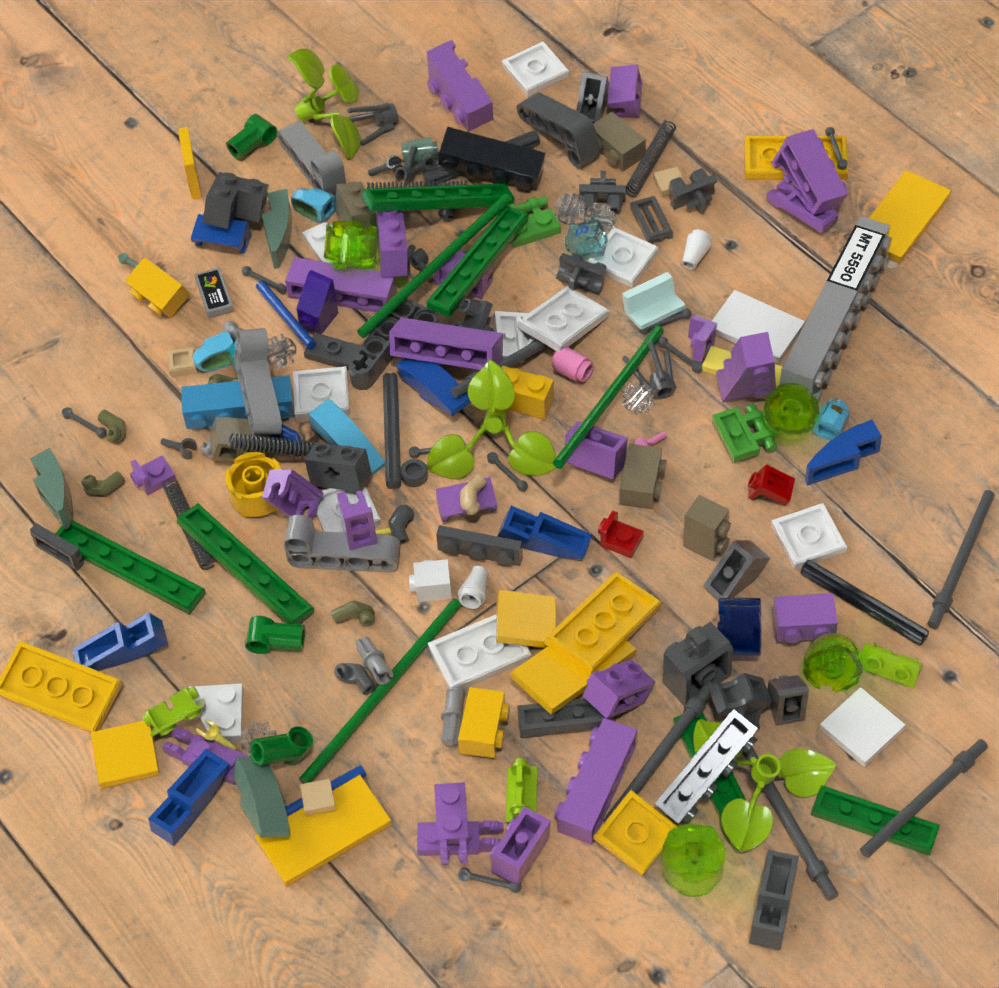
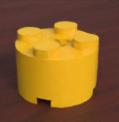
[225,452,281,518]

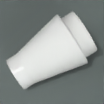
[681,229,712,270]
[458,566,488,609]

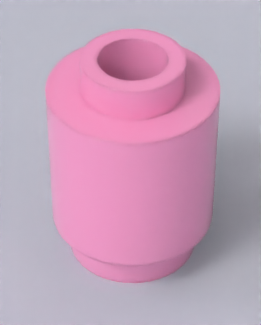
[552,347,594,382]

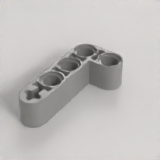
[277,121,346,194]
[234,328,282,436]
[284,514,401,573]

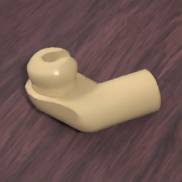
[460,474,487,515]

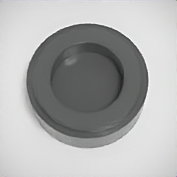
[400,459,428,487]

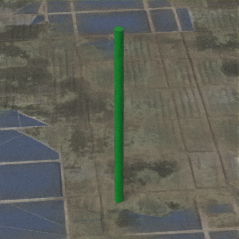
[357,193,512,338]
[553,326,664,469]
[299,598,462,784]

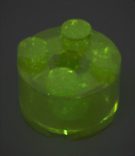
[324,221,379,270]
[662,824,725,897]

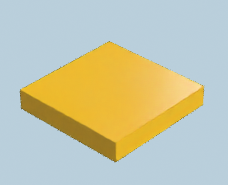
[178,127,202,199]
[496,590,556,648]
[90,720,160,789]
[593,790,680,877]

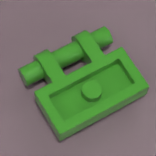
[507,196,561,248]
[712,404,777,463]

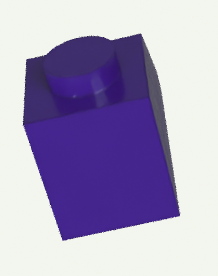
[296,270,338,334]

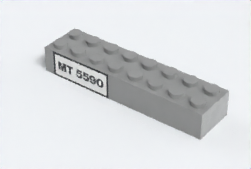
[778,216,892,413]

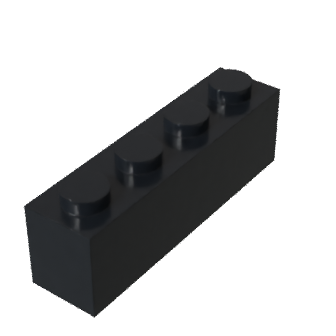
[438,126,546,191]

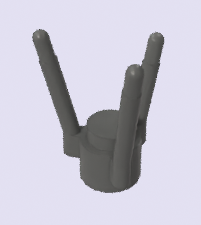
[347,103,398,145]
[622,341,676,399]

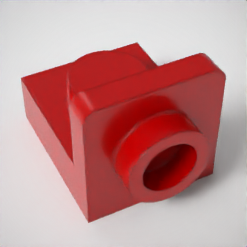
[748,464,795,506]
[598,510,644,559]

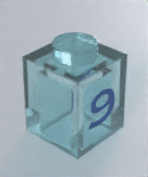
[565,219,608,259]

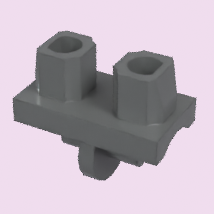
[669,168,718,213]
[579,171,626,213]
[556,253,606,294]
[452,298,494,332]

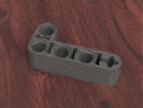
[516,92,601,169]
[348,299,438,390]

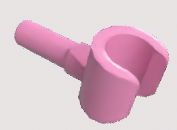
[635,432,667,446]

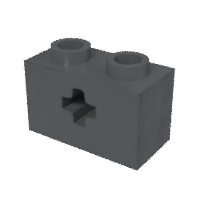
[304,442,372,492]

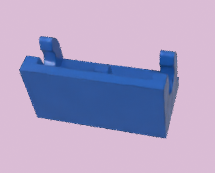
[191,214,252,254]

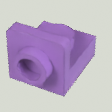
[688,315,717,362]
[130,456,177,496]

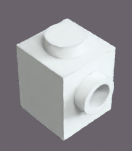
[409,559,452,602]

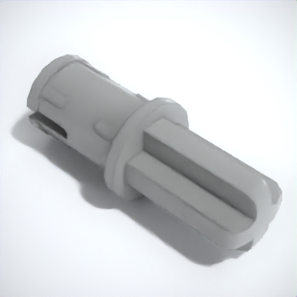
[356,636,393,685]
[441,687,465,747]

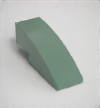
[262,189,292,269]
[30,448,72,530]
[232,757,290,838]

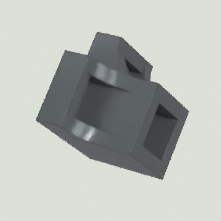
[709,673,772,730]

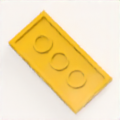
[744,135,848,180]
[869,170,952,263]
[544,571,662,676]
[0,640,123,733]
[511,641,637,715]
[255,775,392,887]

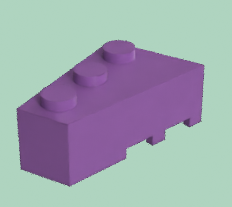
[426,40,494,132]
[771,129,848,215]
[716,332,776,403]

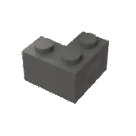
[202,172,269,229]

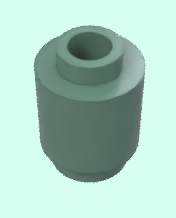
[401,137,439,166]

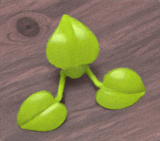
[287,49,361,160]
[427,360,556,479]
[693,719,836,852]

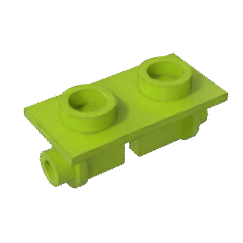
[858,642,923,689]
[142,686,205,737]
[506,758,538,823]

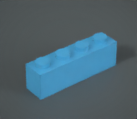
[182,375,295,429]

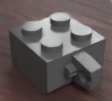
[663,621,733,706]

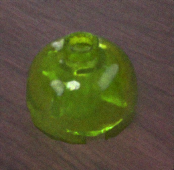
[763,383,820,440]
[803,633,863,692]

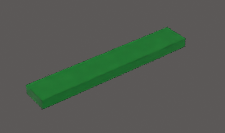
[362,183,515,212]
[426,206,528,318]
[177,503,314,624]
[55,520,206,615]

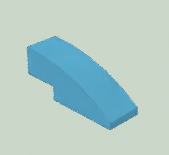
[308,398,385,476]

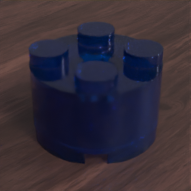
[718,598,762,657]

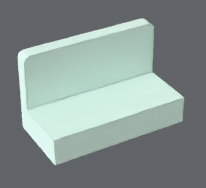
[622,272,685,329]

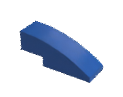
[396,358,471,416]
[805,419,882,486]
[497,505,592,560]
[72,612,168,671]
[148,749,230,846]

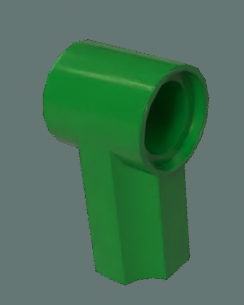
[226,114,277,160]
[245,616,305,654]
[250,726,313,766]

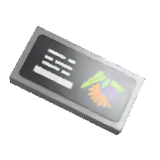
[194,268,234,318]

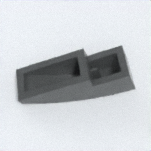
[749,850,799,950]

